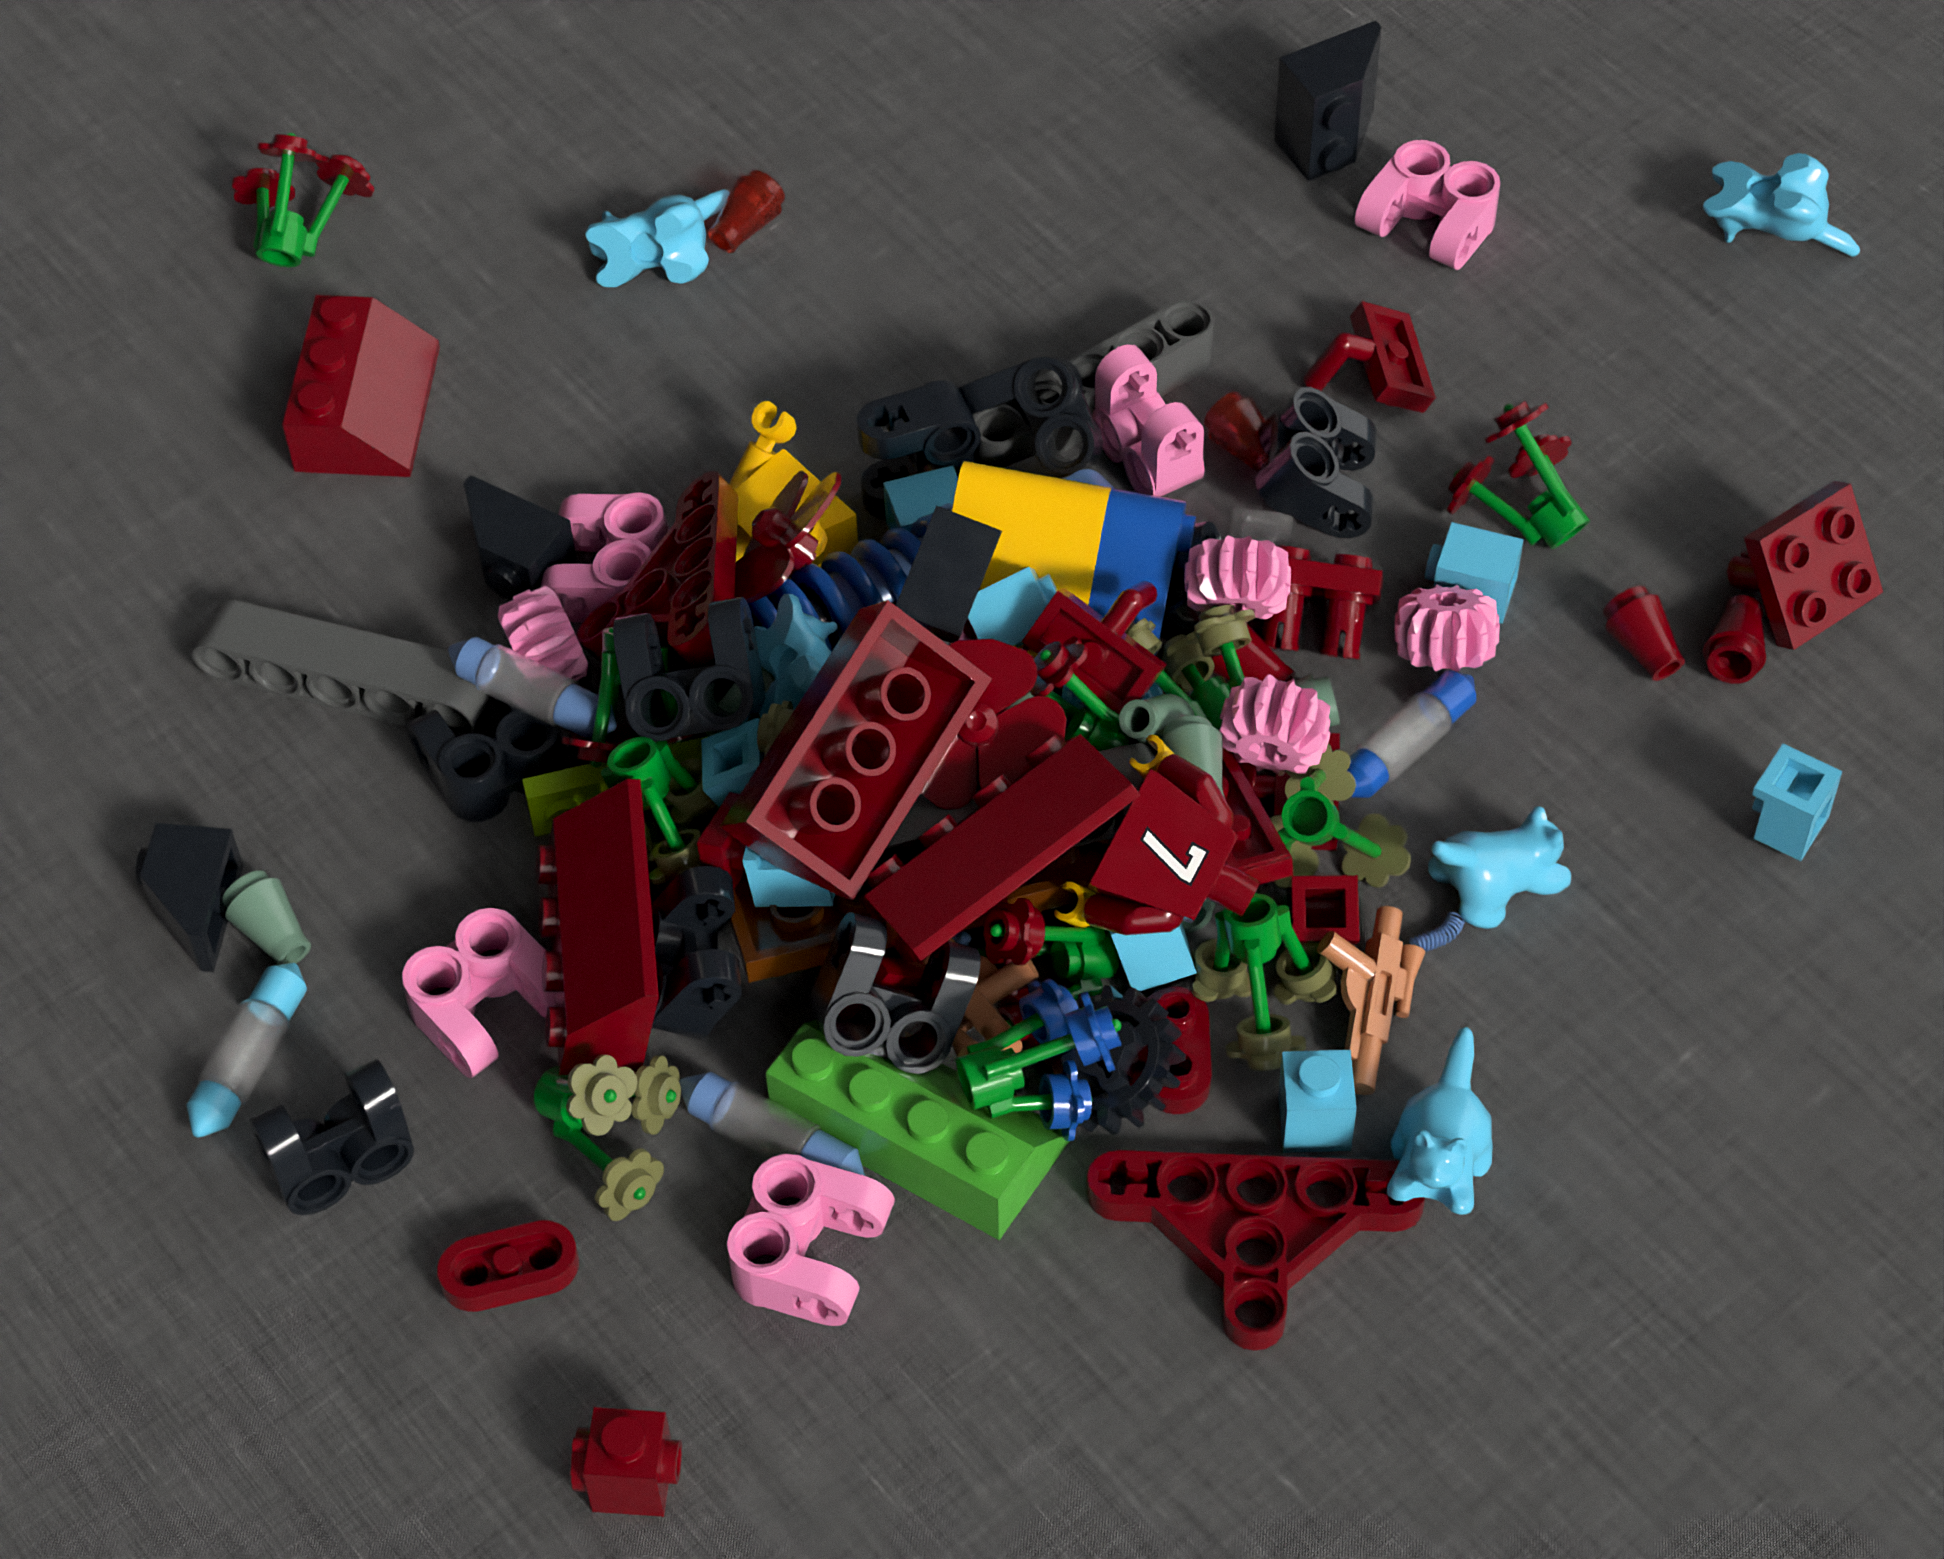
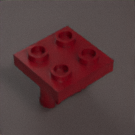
[1727,481,1883,650]
[1261,545,1384,660]

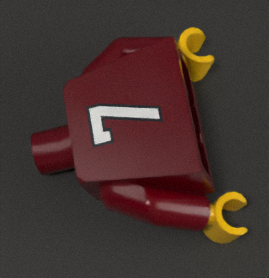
[1054,734,1261,936]

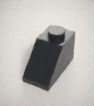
[463,475,577,599]
[136,823,243,972]

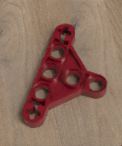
[576,471,739,668]
[1087,1150,1425,1351]

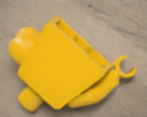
[729,401,858,580]

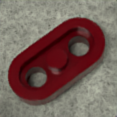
[1148,987,1212,1115]
[437,1220,579,1312]

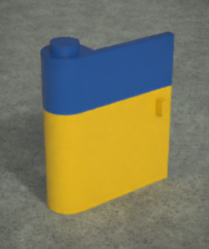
[951,461,1196,659]

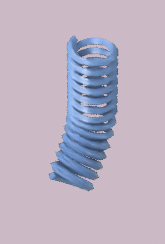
[1409,910,1465,952]

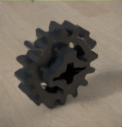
[1037,985,1186,1135]

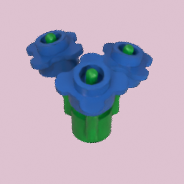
[956,978,1122,1141]

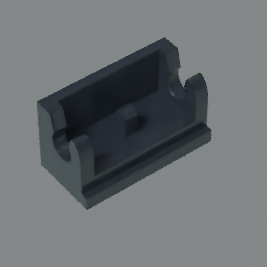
[896,505,1002,645]

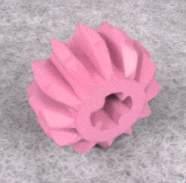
[1184,535,1291,620]
[1394,584,1500,672]
[498,586,588,696]
[1220,675,1331,776]

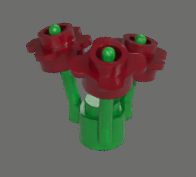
[977,898,1119,1050]

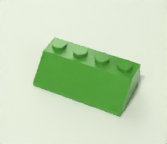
[766,1015,1070,1240]

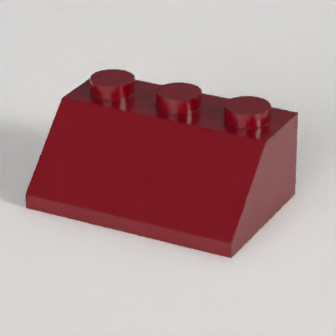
[282,295,440,477]

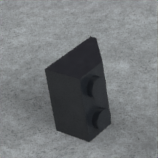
[1274,20,1382,181]

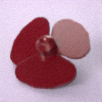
[734,470,841,604]
[920,639,1067,810]

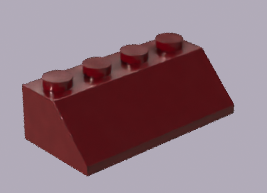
[719,600,992,900]
[858,733,1140,963]
[536,779,659,1075]

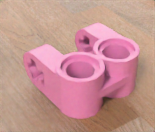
[1355,140,1500,270]
[1092,344,1205,497]
[540,492,669,622]
[402,908,555,1078]
[727,1154,895,1326]

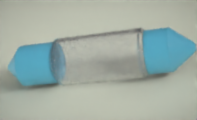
[186,963,307,1138]

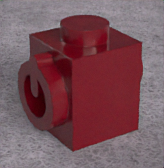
[571,1407,682,1517]

